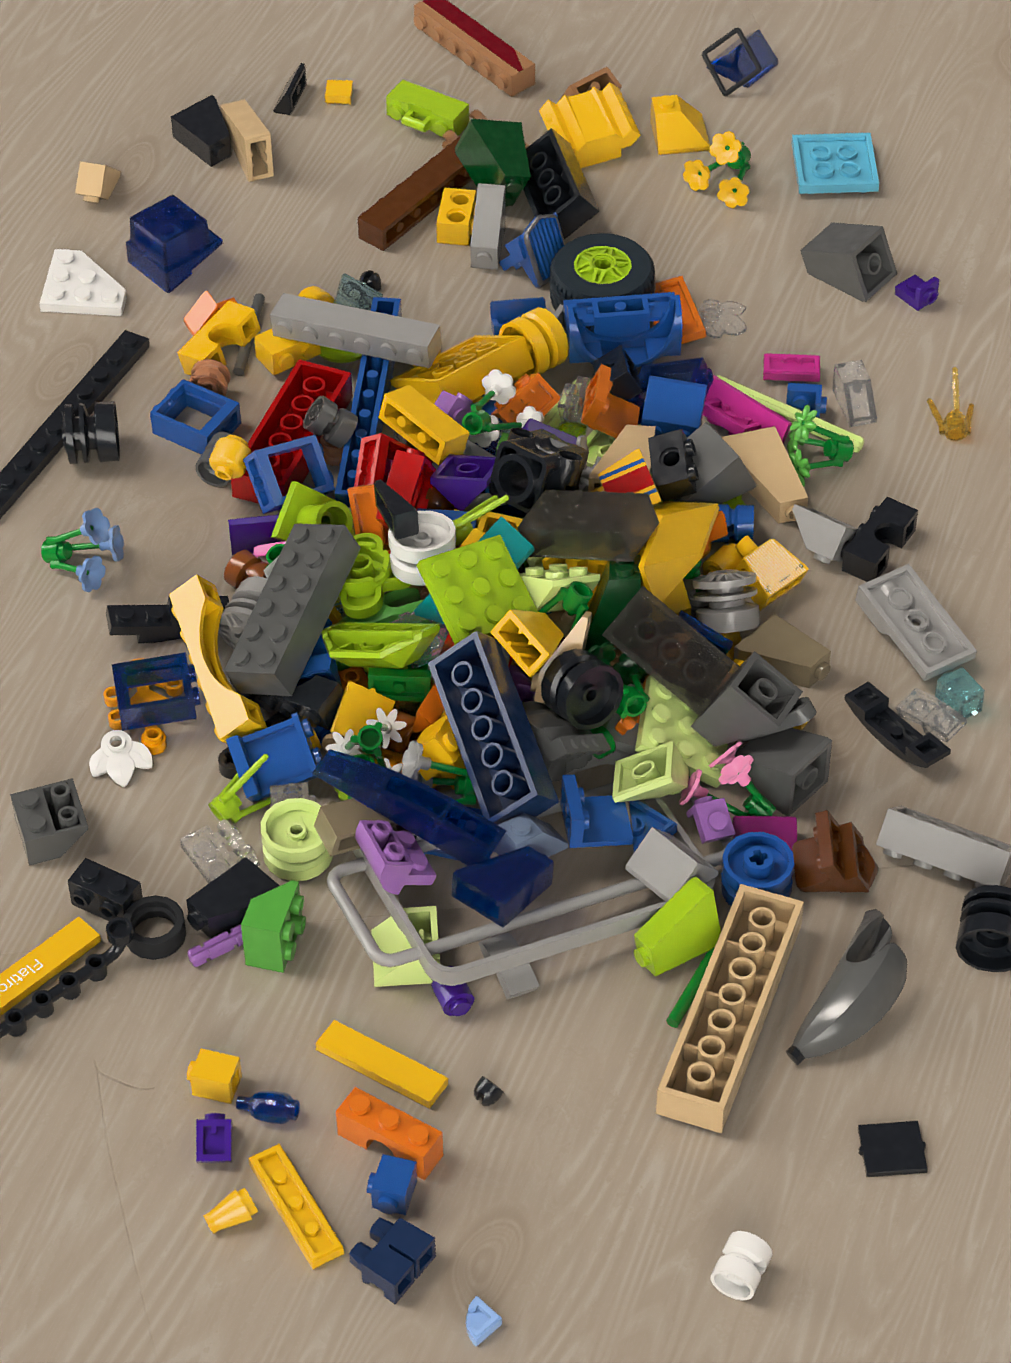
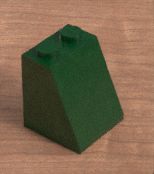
[455,119,530,207]
[585,552,645,651]

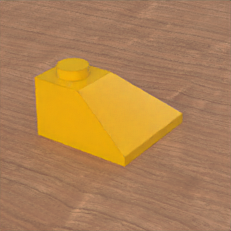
[650,95,710,155]

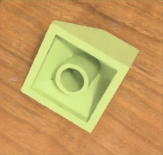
[612,741,689,803]

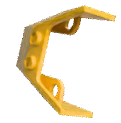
[541,501,719,609]

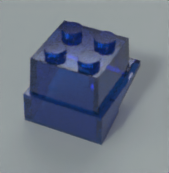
[126,194,223,293]

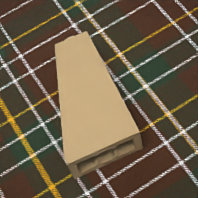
[220,99,274,182]
[588,424,656,504]
[721,426,808,524]

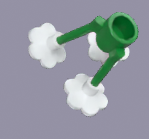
[462,369,544,448]

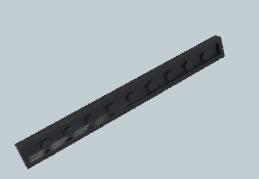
[0,330,150,519]

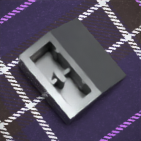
[10,778,88,866]

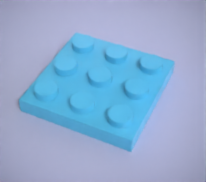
[791,133,879,194]

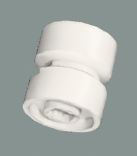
[711,1231,772,1300]

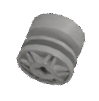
[692,570,761,633]
[219,576,267,649]

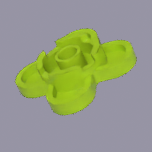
[338,533,412,619]

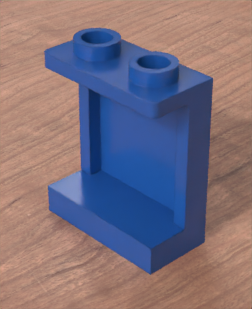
[226,712,325,802]

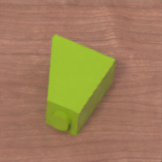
[634,876,721,976]

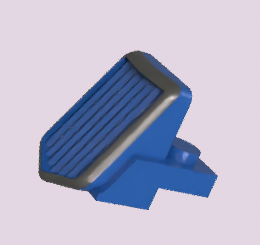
[499,212,566,288]

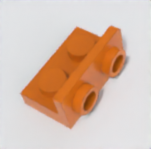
[492,373,562,423]

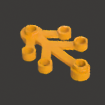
[103,658,189,755]

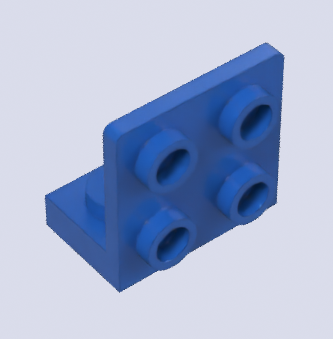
[560,774,634,848]

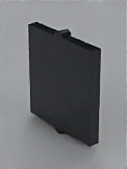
[858,1121,927,1177]

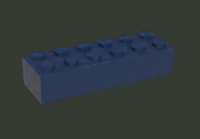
[428,631,559,830]

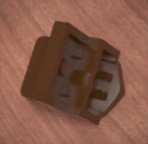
[792,810,879,893]

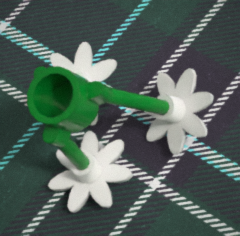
[325,708,408,792]

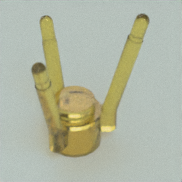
[927,367,974,441]

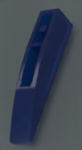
[313,749,507,874]

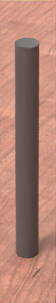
[233,293,265,376]

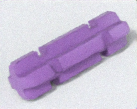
[187,924,243,967]

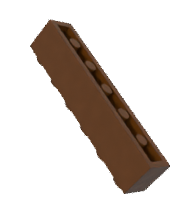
[358,136,472,251]

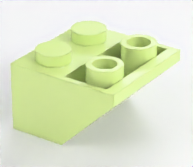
[519,564,600,612]
[371,906,440,987]

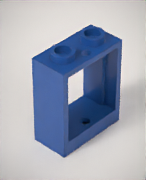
[150,379,241,455]
[243,434,335,514]

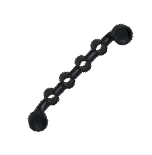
[0,917,134,1038]

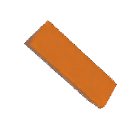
[412,683,445,733]

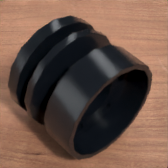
[62,401,120,464]
[955,885,1011,972]

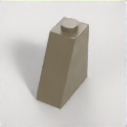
[734,614,831,688]

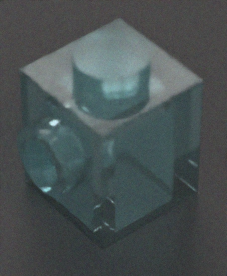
[934,667,985,723]

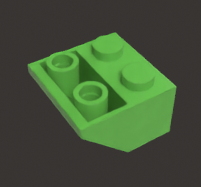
[241,880,306,973]

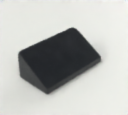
[273,63,307,115]

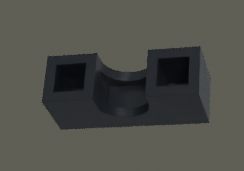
[840,497,918,582]

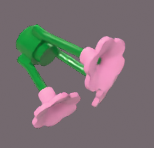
[679,741,776,816]

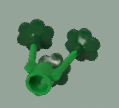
[588,642,651,719]

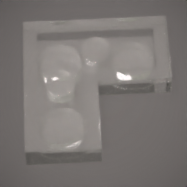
[557,376,590,437]

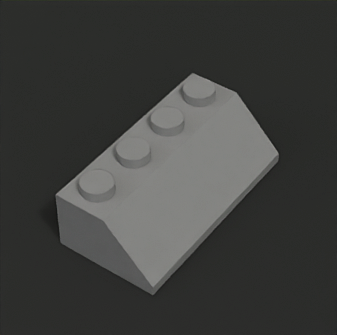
[876,806,1011,887]

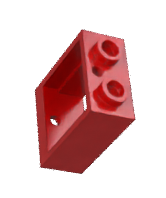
[354,433,433,487]
[376,448,436,531]

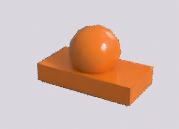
[347,484,389,544]

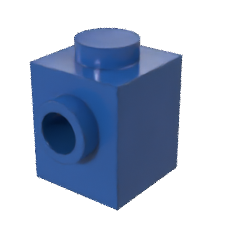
[367,1154,417,1215]

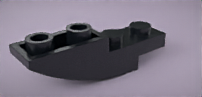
[106,596,229,643]

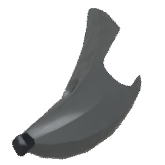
[786,909,907,1065]

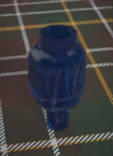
[236,1091,300,1124]

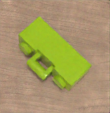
[386,80,469,137]

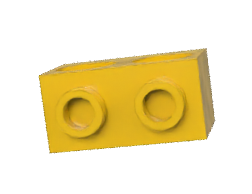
[436,188,476,246]

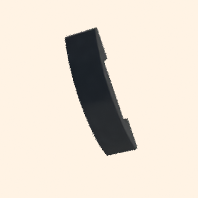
[845,681,951,768]

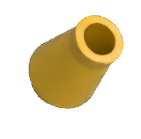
[203,1187,258,1234]

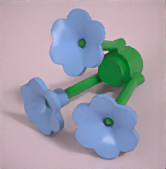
[41,508,124,592]

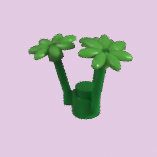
[787,405,854,487]

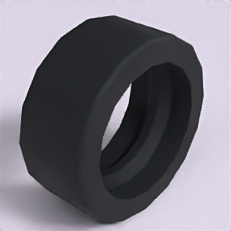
[123,895,187,960]

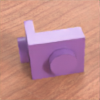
[686,796,735,844]

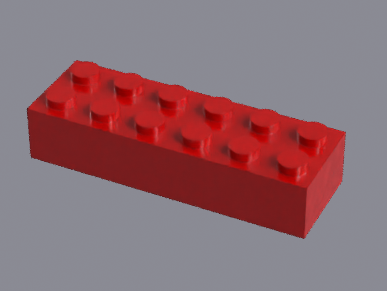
[231,359,353,510]

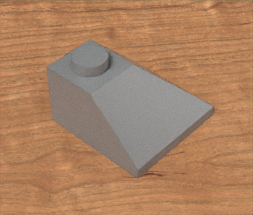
[792,504,858,564]

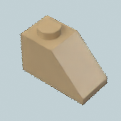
[75,161,121,203]

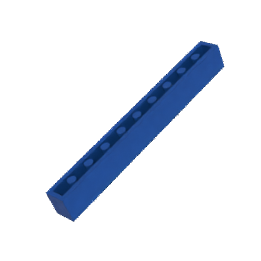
[335,297,402,514]

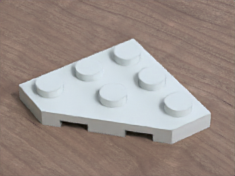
[40,249,127,316]

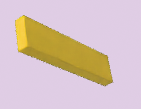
[315,1020,448,1109]
[248,1143,344,1269]

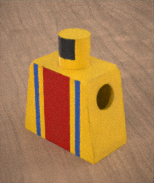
[586,448,662,513]

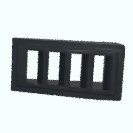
[374,479,419,540]

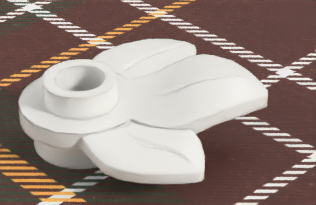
[89,730,153,787]

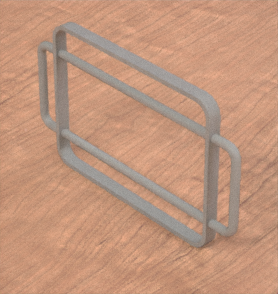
[327,750,734,986]

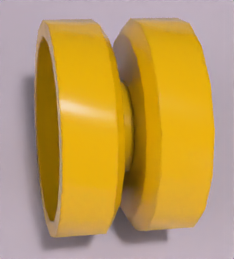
[499,307,569,375]

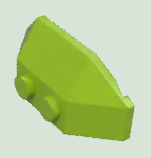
[321,622,440,671]

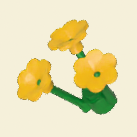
[683,131,751,208]

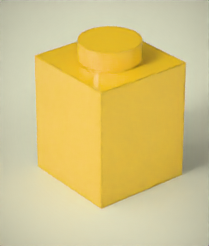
[187,1048,242,1104]

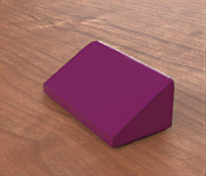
[732,816,797,852]

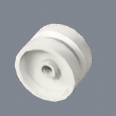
[388,511,456,586]

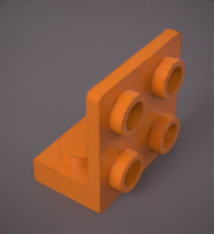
[581,364,640,439]

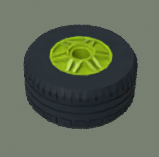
[550,233,655,332]

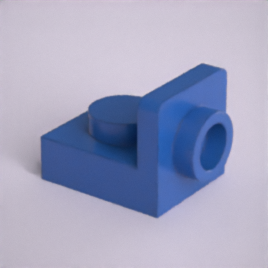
[786,383,827,418]

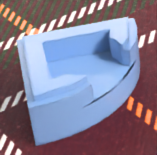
[466,1296,502,1347]

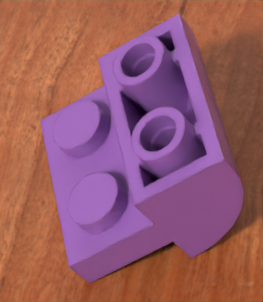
[355,820,437,895]

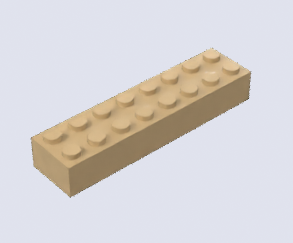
[656,884,804,1134]

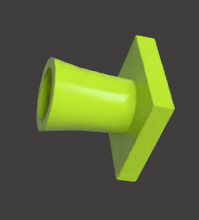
[271,481,353,542]

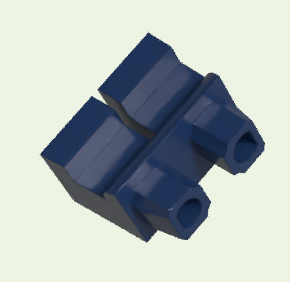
[349,1217,436,1305]

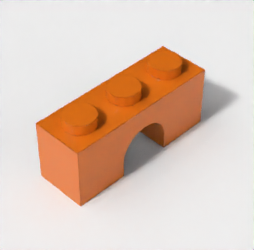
[336,1087,443,1180]

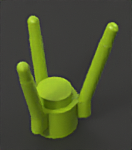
[452,495,509,546]
[208,754,275,824]

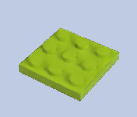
[416,535,538,645]

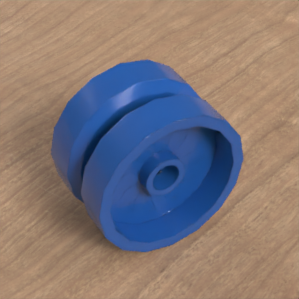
[721,832,794,906]

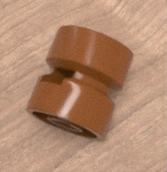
[224,550,268,589]

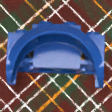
[563,292,682,368]

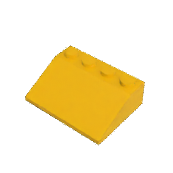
[390,335,534,404]

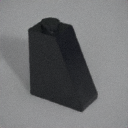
[171,95,232,167]
[186,857,280,938]

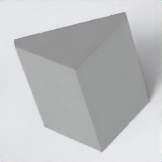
[626,827,718,902]

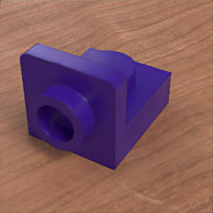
[895,274,940,311]
[196,1113,233,1163]

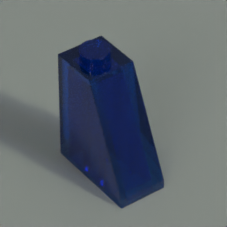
[451,846,554,928]

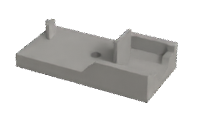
[855,564,977,681]

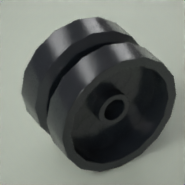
[541,648,623,730]

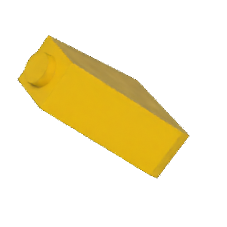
[490,609,564,677]

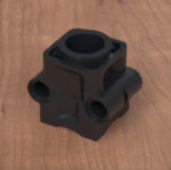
[488,428,589,517]

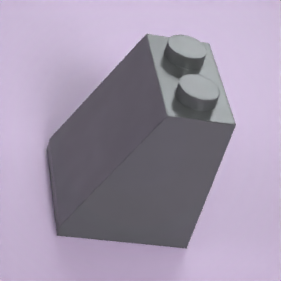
[800,222,897,302]
[672,422,757,504]
[691,651,803,747]
[735,728,832,817]

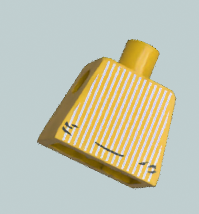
[735,535,809,611]

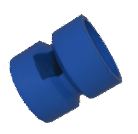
[712,504,754,543]

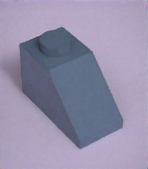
[496,813,568,872]

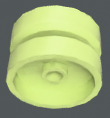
[261,798,333,881]

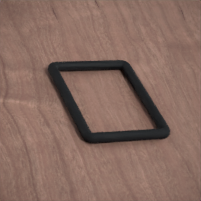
[702,27,762,96]

